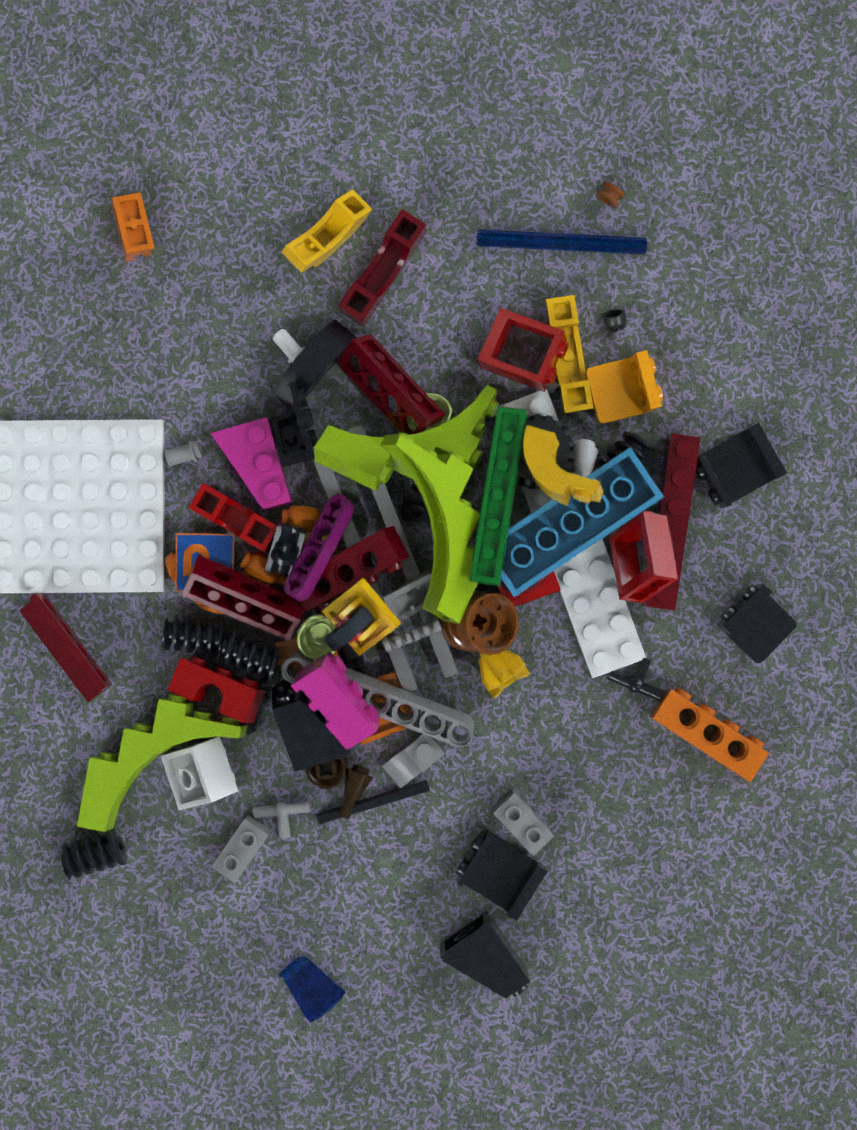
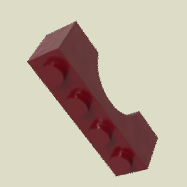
[338,209,427,328]

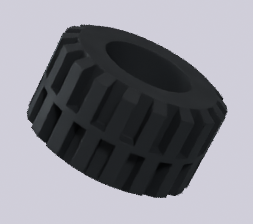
[516,414,575,490]

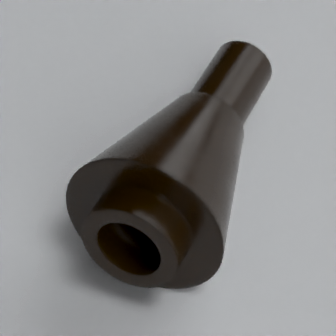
[339,764,373,819]

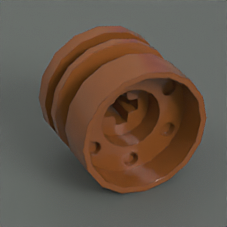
[441,591,519,655]

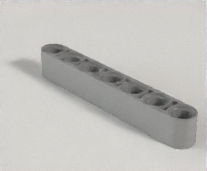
[281,650,475,747]

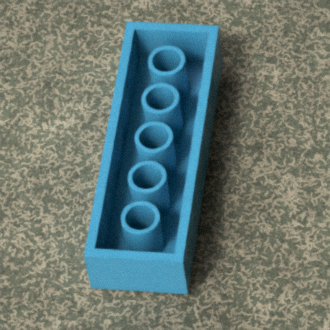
[501,447,664,597]

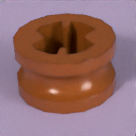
[595,181,625,208]

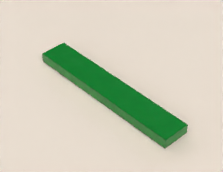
[469,406,528,586]

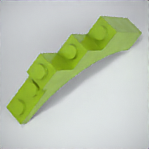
[314,385,499,491]
[380,432,480,623]
[77,694,247,832]

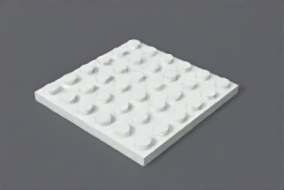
[0,419,165,593]

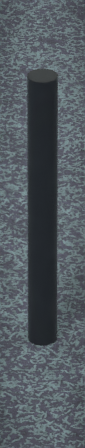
[317,780,430,824]

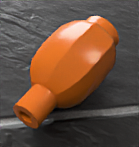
[281,506,334,533]
[239,551,287,588]

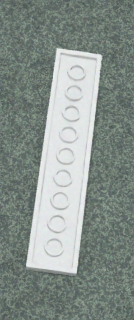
[495,390,646,678]

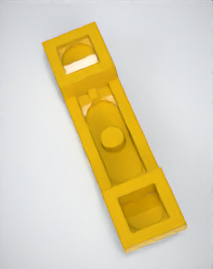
[545,295,593,414]

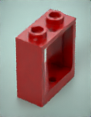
[477,308,569,392]
[609,511,678,604]

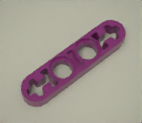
[284,494,354,601]

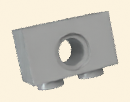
[492,789,554,856]
[211,814,272,883]

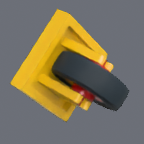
[322,578,401,656]

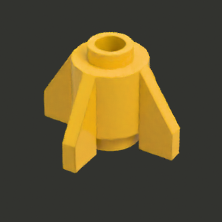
[478,649,530,699]

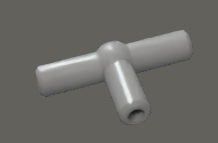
[252,801,311,839]

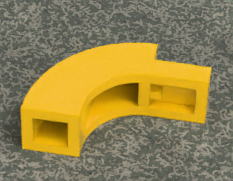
[281,189,373,273]
[523,425,603,505]

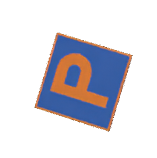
[175,533,234,591]

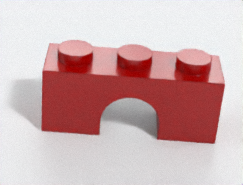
[188,483,277,553]
[168,655,266,723]

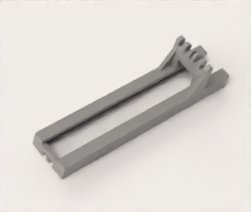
[313,424,459,692]

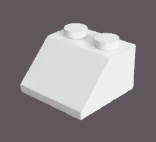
[161,737,238,810]

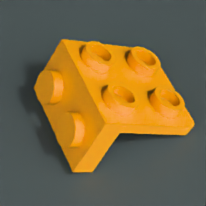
[585,350,663,424]

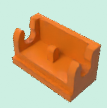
[112,192,155,262]

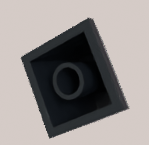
[272,679,351,772]
[440,911,530,999]

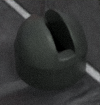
[602,309,627,333]

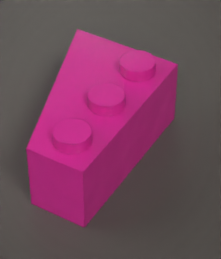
[211,417,293,511]
[291,651,380,750]

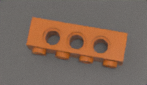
[649,687,769,783]

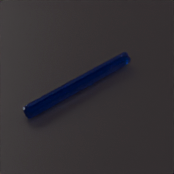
[477,229,648,254]

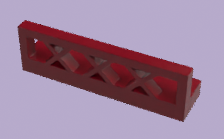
[338,334,445,435]
[19,593,113,702]

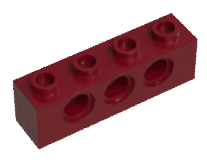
[298,526,410,613]
[181,554,303,641]

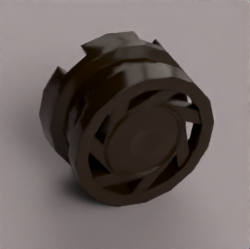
[306,757,347,789]

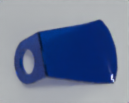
[278,955,345,1022]

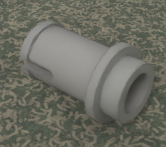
[165,439,204,467]

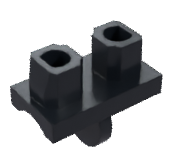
[265,522,307,578]

